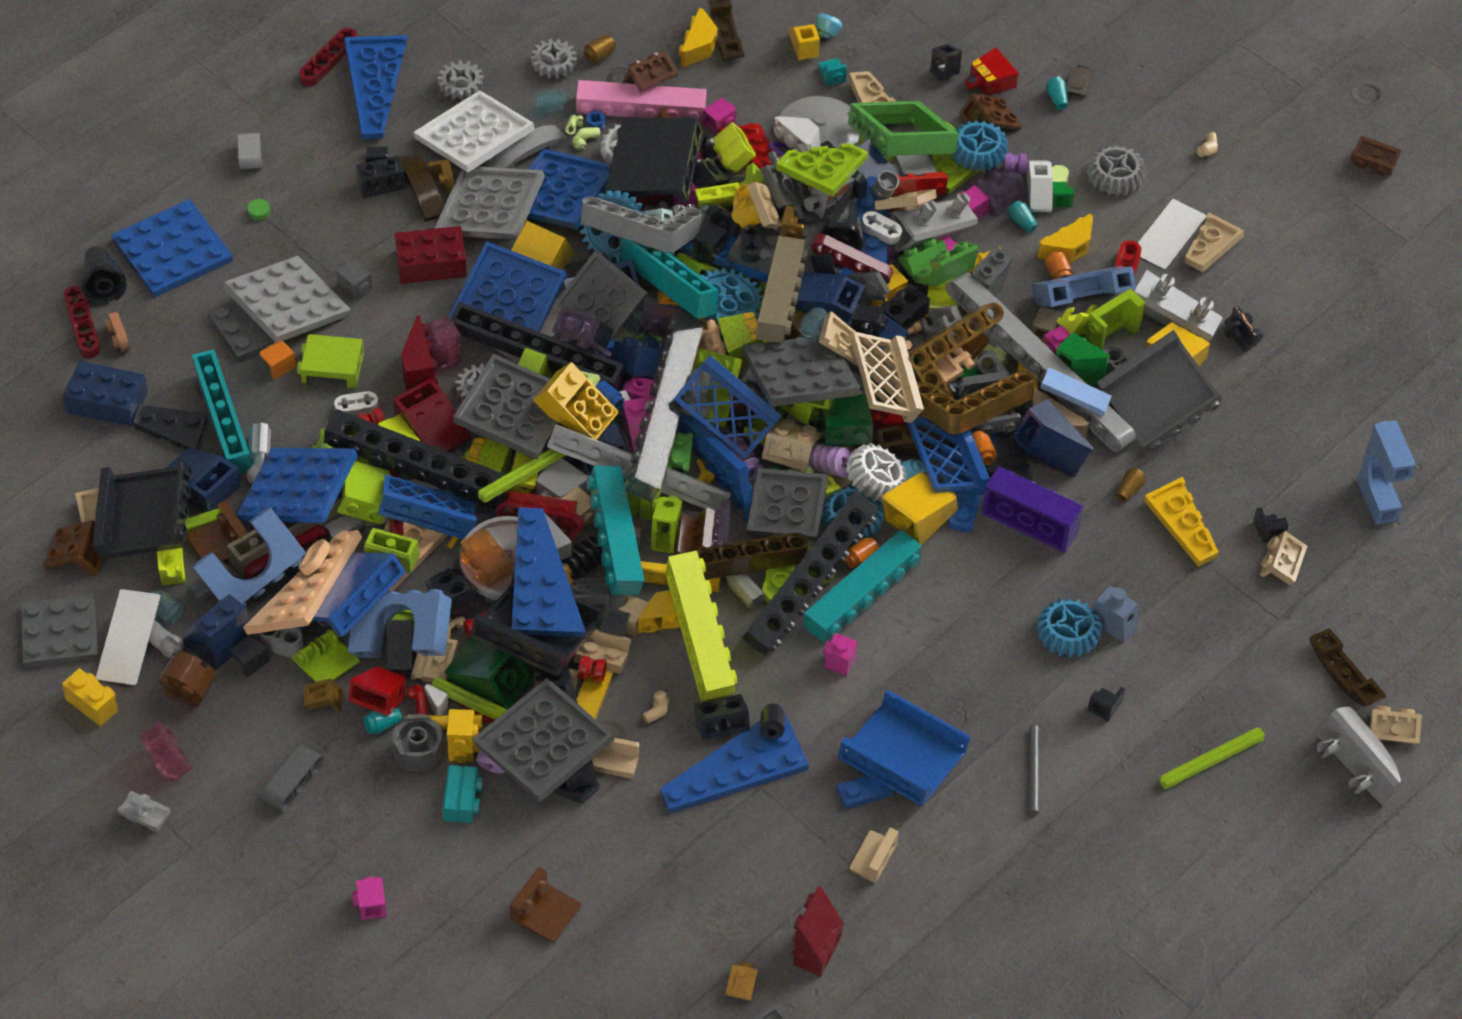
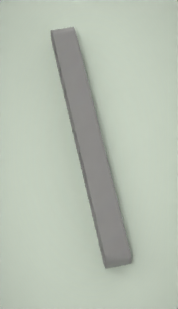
[946,272,1136,452]

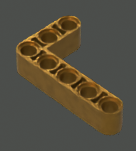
[908,303,1004,398]
[917,371,1035,434]

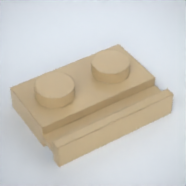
[748,182,782,229]
[411,638,458,683]

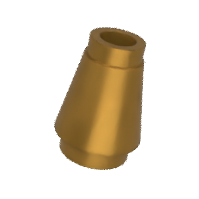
[1115,467,1146,502]

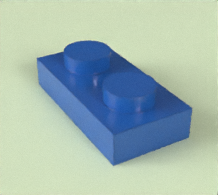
[836,775,892,810]

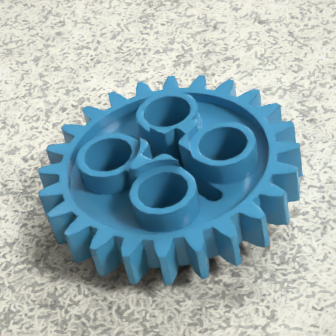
[579,190,645,263]
[700,268,764,325]

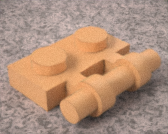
[696,320,727,355]
[932,337,976,385]

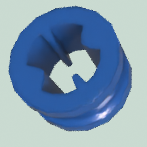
[586,111,606,132]

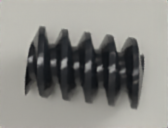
[561,534,602,579]

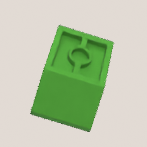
[897,238,978,286]

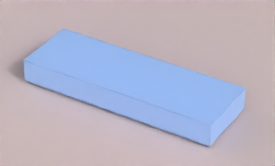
[1040,368,1112,416]

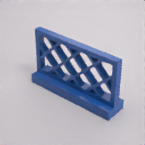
[673,355,782,460]
[907,417,990,495]
[378,474,477,540]

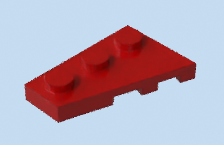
[889,172,949,212]
[507,491,577,548]

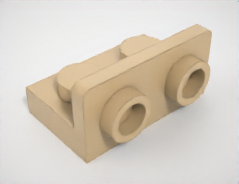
[1260,531,1307,585]
[574,629,631,674]
[1368,706,1422,745]

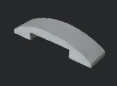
[485,125,568,169]

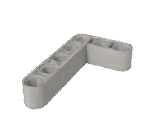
[581,197,702,253]

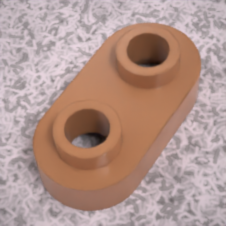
[105,311,130,352]

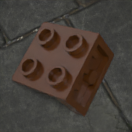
[622,51,678,92]
[959,94,1022,130]
[187,500,247,562]
[44,520,103,576]
[510,866,581,943]

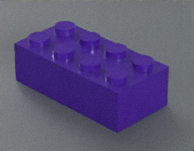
[982,467,1083,553]

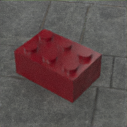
[394,226,467,284]

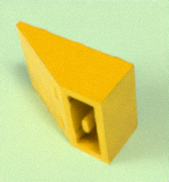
[533,362,619,440]

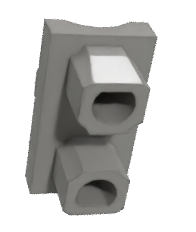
[117,791,170,833]

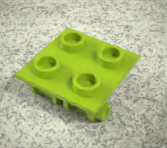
[291,629,360,682]

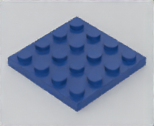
[527,149,610,230]
[111,199,233,298]
[448,241,568,332]
[237,448,358,523]

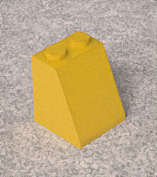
[511,221,575,270]
[1145,322,1210,367]
[882,472,958,545]

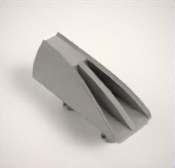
[888,192,978,251]
[1134,270,1223,342]
[1317,707,1401,807]

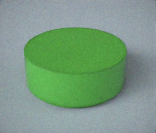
[248,199,270,221]

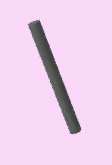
[1029,725,1039,815]

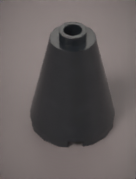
[820,199,864,255]
[81,246,127,305]

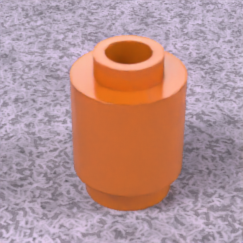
[1044,251,1073,280]
[972,431,997,466]
[845,537,879,569]

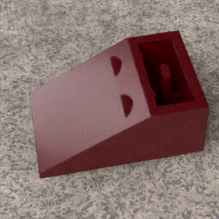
[401,315,438,391]
[392,378,471,452]
[791,886,844,977]

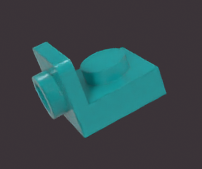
[818,58,847,86]

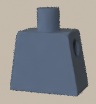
[1092,586,1138,644]

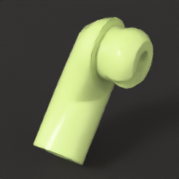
[565,114,583,135]
[572,127,600,151]

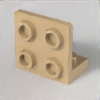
[762,419,822,472]

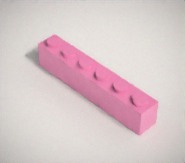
[576,80,707,123]

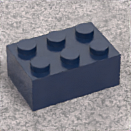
[63,361,148,427]

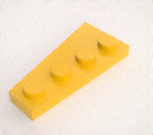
[1144,477,1219,567]

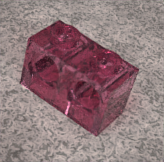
[427,315,462,371]
[139,721,192,783]

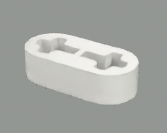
[861,211,902,244]
[334,391,378,416]

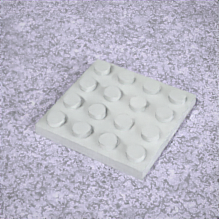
[413,91,535,172]

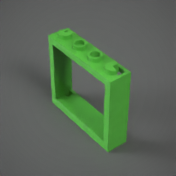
[847,101,959,156]

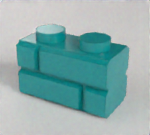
[442,765,483,823]

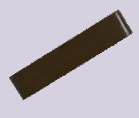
[697,533,808,580]

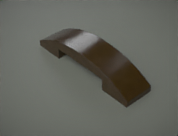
[708,0,745,60]
[399,152,444,221]
[1309,628,1386,707]

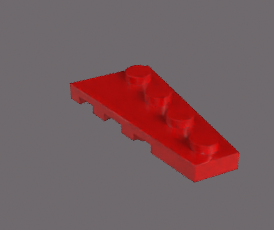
[718,123,772,169]

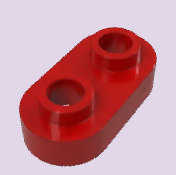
[1115,240,1142,276]

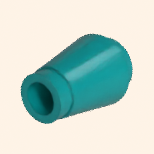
[1045,77,1068,110]
[1007,201,1038,233]
[363,708,402,735]

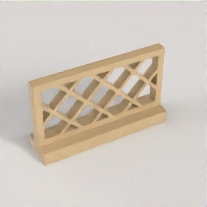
[850,332,924,423]

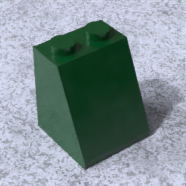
[820,394,873,446]
[444,637,534,709]

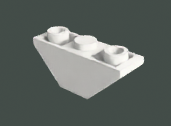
[774,116,820,152]
[1026,160,1053,212]

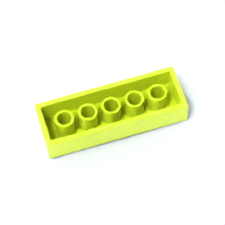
[665,551,737,702]

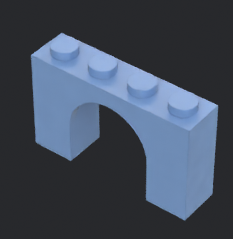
[1032,266,1137,307]
[1357,420,1416,525]
[192,507,306,606]
[348,589,452,659]

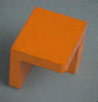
[259,340,296,380]

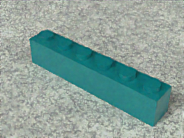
[621,238,718,319]
[192,349,251,474]
[586,466,644,595]
[803,530,922,643]

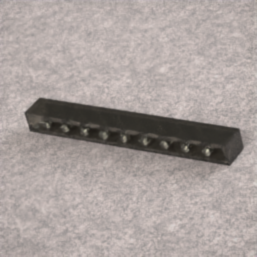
[625,311,704,502]

